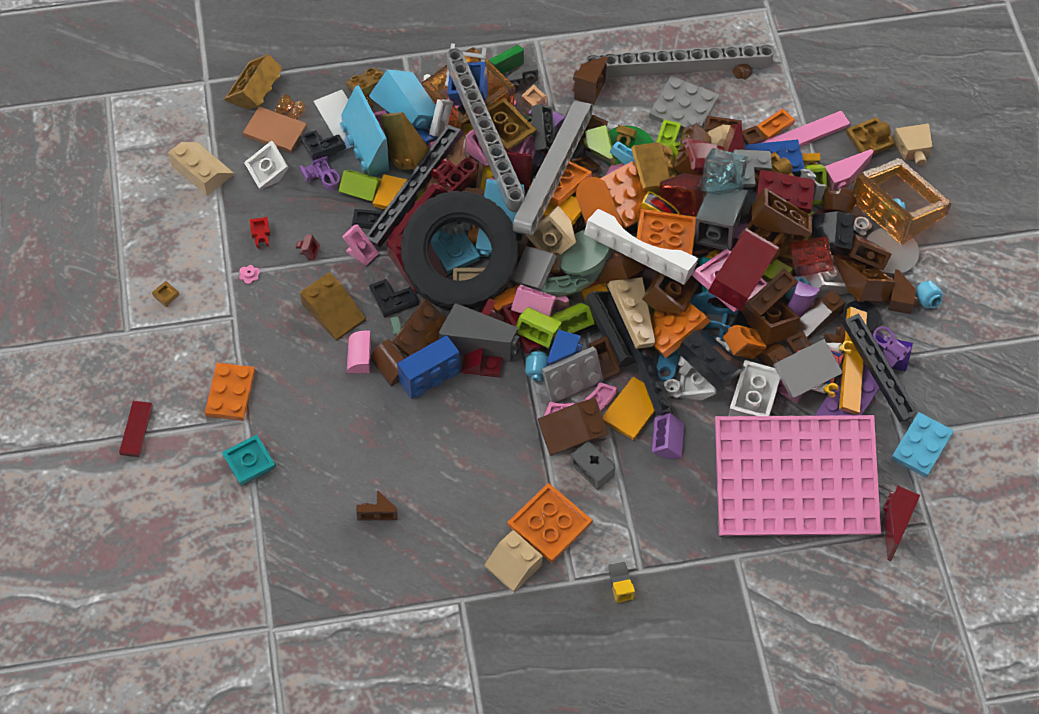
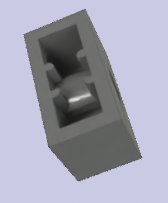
[570,441,615,490]

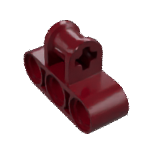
[431,158,477,193]

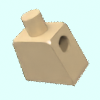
[893,124,932,166]

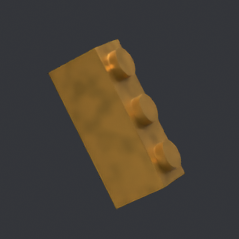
[224,54,283,110]
[631,142,683,202]

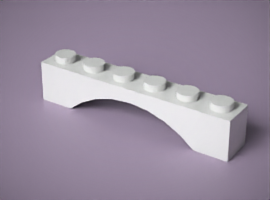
[584,209,698,284]

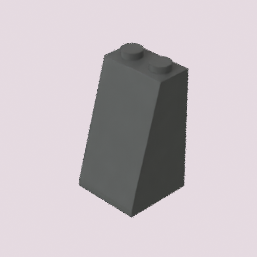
[694,183,747,251]
[439,303,520,362]

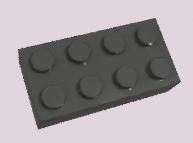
[531,104,555,153]

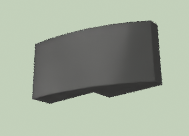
[505,64,538,92]

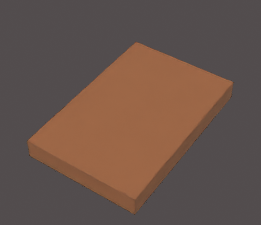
[243,107,307,153]

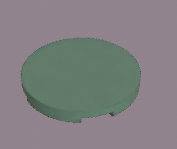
[560,230,612,276]

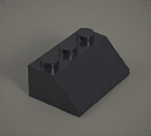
[677,328,746,392]

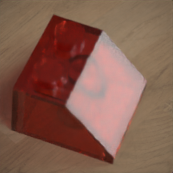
[660,173,703,217]
[790,235,834,277]

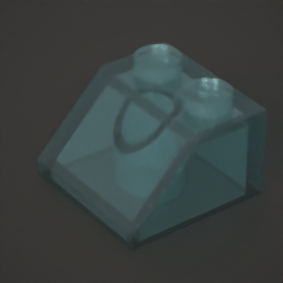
[701,148,748,195]

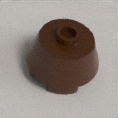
[822,187,858,214]

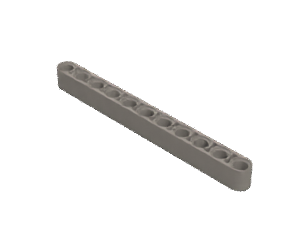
[585,44,775,77]
[447,48,524,212]
[513,101,593,235]

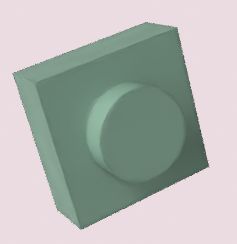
[390,316,404,337]

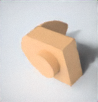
[521,84,548,108]

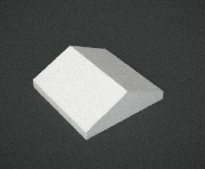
[244,141,289,189]
[680,367,716,400]

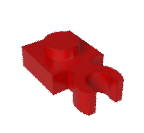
[249,217,271,249]

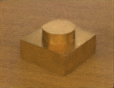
[152,281,179,307]

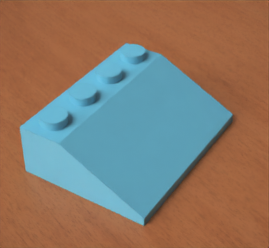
[340,85,389,176]

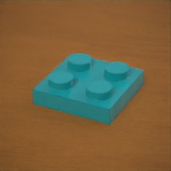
[222,434,276,486]

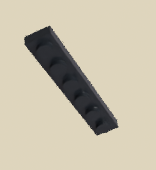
[841,313,918,423]

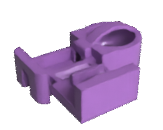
[299,156,341,191]
[873,326,911,368]

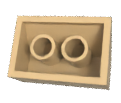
[168,142,234,196]

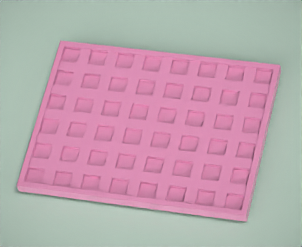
[715,415,881,536]

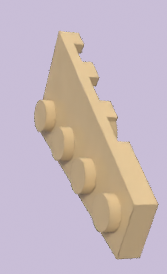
[607,278,655,349]

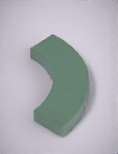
[541,257,608,297]

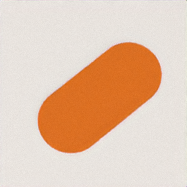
[576,177,623,228]

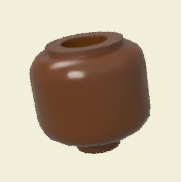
[733,64,752,80]

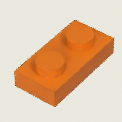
[757,109,795,140]

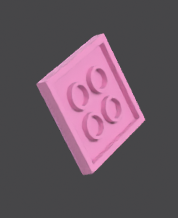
[692,249,768,312]

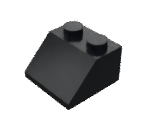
[809,212,855,255]

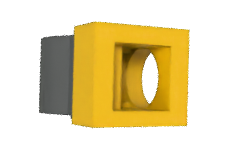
[608,562,635,603]

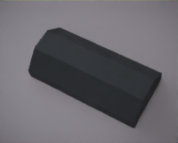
[585,291,636,367]

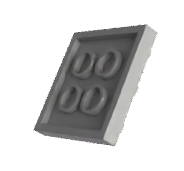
[649,76,719,131]

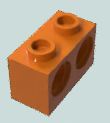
[723,325,767,359]

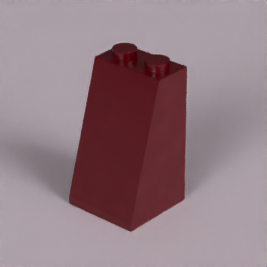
[708,228,779,311]

